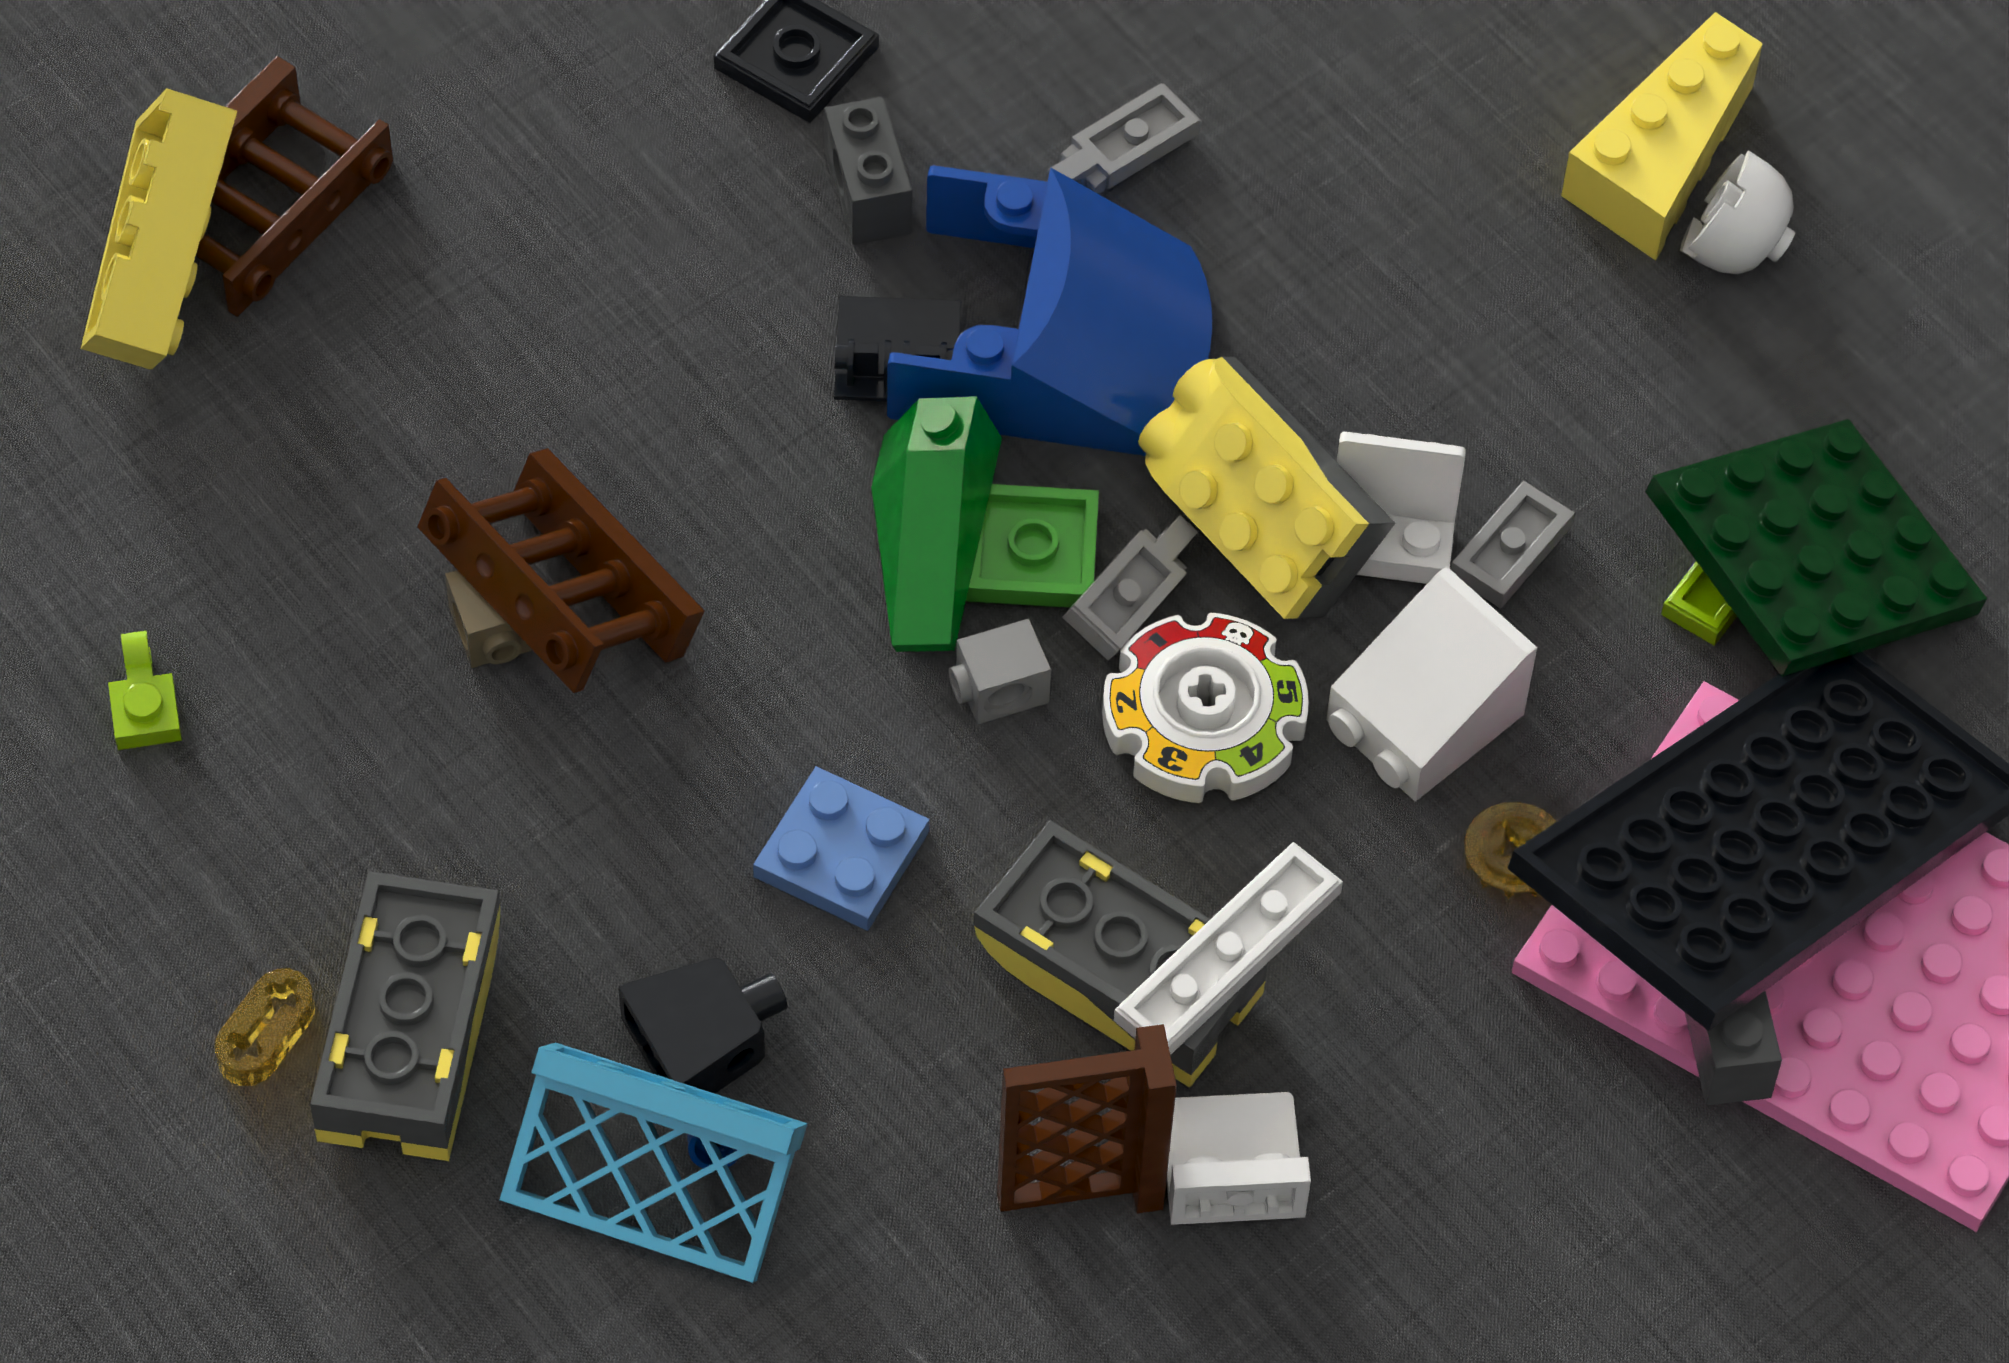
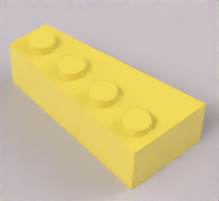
[1561,12,1763,261]
[81,88,237,370]

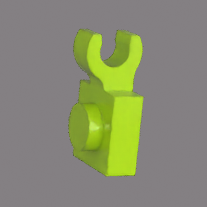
[108,631,182,750]

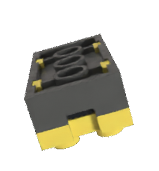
[1138,357,1396,619]
[974,820,1268,1088]
[310,871,500,1161]

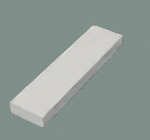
[1114,842,1343,1055]

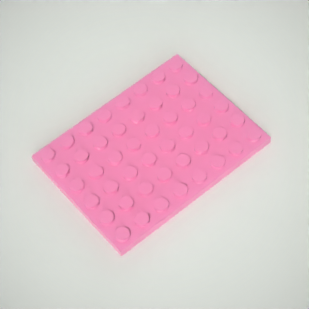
[1511,681,2009,1232]

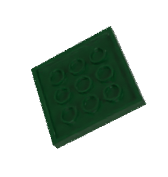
[1645,419,1987,677]

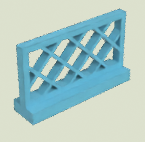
[499,1042,808,1283]

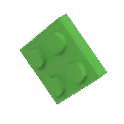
[966,484,1099,608]

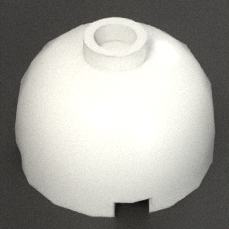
[1680,151,1795,274]

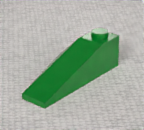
[871,396,1002,652]

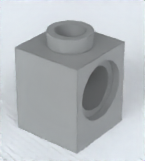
[949,618,1051,725]

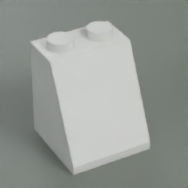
[1326,566,1537,802]

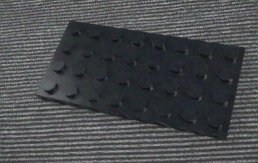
[1507,652,2009,1031]

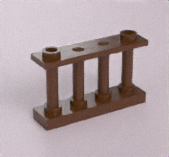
[196,56,393,317]
[417,448,705,693]

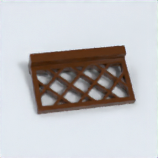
[997,1024,1177,1214]

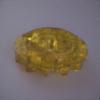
[1464,802,1557,899]

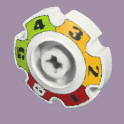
[1102,613,1309,803]

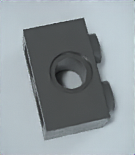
[824,96,912,245]

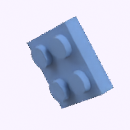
[753,766,930,931]

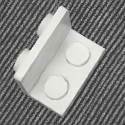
[1337,432,1466,584]
[1167,1092,1311,1225]

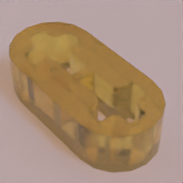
[215,968,315,1086]

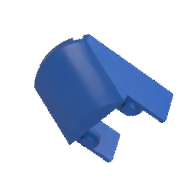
[887,165,1212,456]

